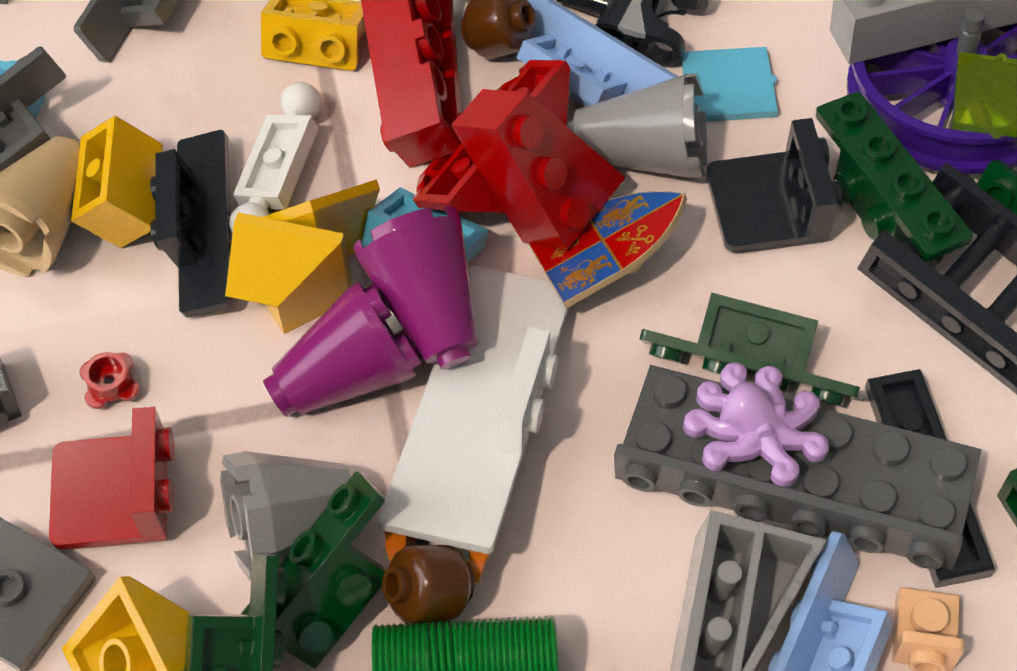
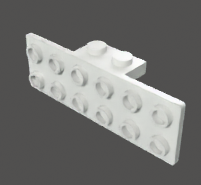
[378,266,569,554]

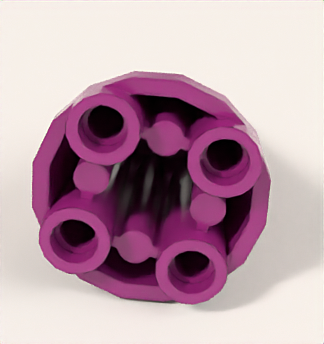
[263,281,422,417]

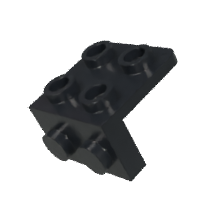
[706,118,843,252]

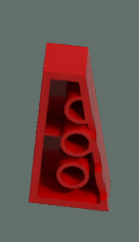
[361,0,462,168]

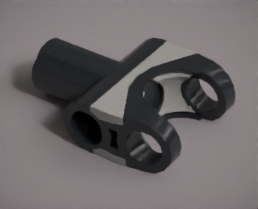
[556,0,711,67]

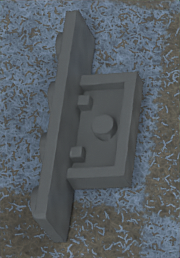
[73,0,180,61]
[0,46,66,172]

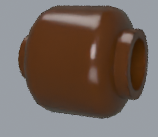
[461,0,536,59]
[382,545,475,624]

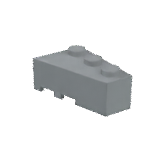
[670,510,827,671]

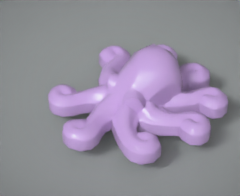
[683,362,829,487]

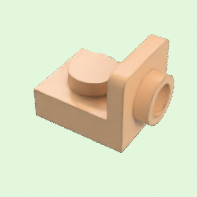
[892,587,964,671]

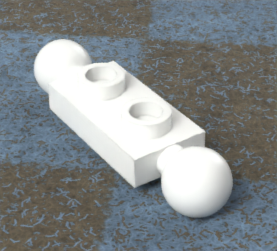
[229,82,321,234]

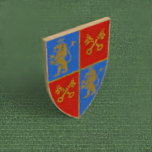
[528,191,687,309]

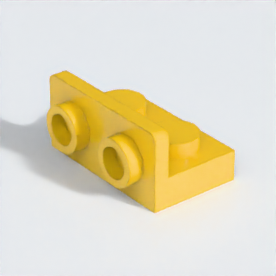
[261,0,366,71]

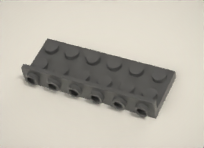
[614,365,982,570]

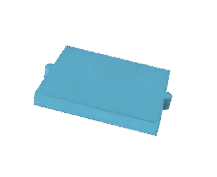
[680,47,778,122]

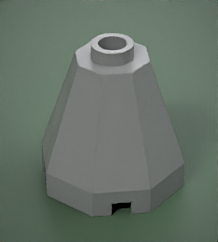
[220,451,351,580]

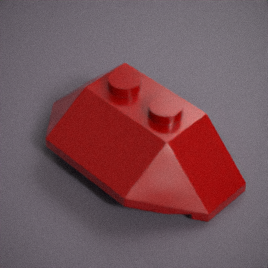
[413,60,570,213]

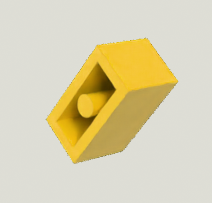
[71,115,163,248]

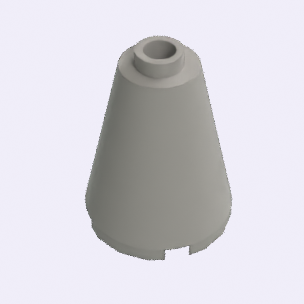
[567,73,707,178]

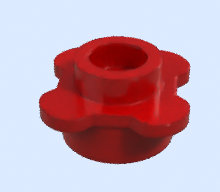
[79,352,140,409]

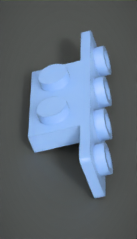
[517,0,679,107]
[768,531,894,671]

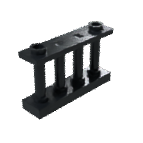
[857,162,1017,394]

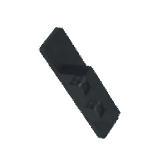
[150,129,233,318]

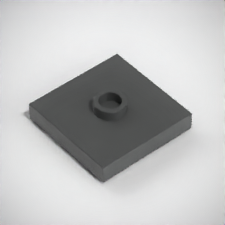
[0,517,96,671]

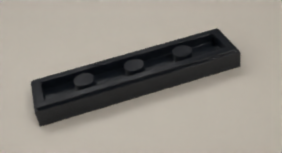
[865,369,995,588]

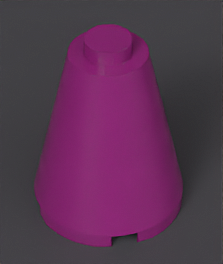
[353,206,479,369]

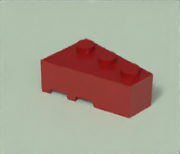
[451,89,625,250]

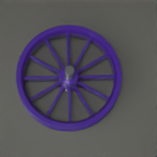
[846,7,1017,174]

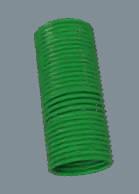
[372,615,559,671]

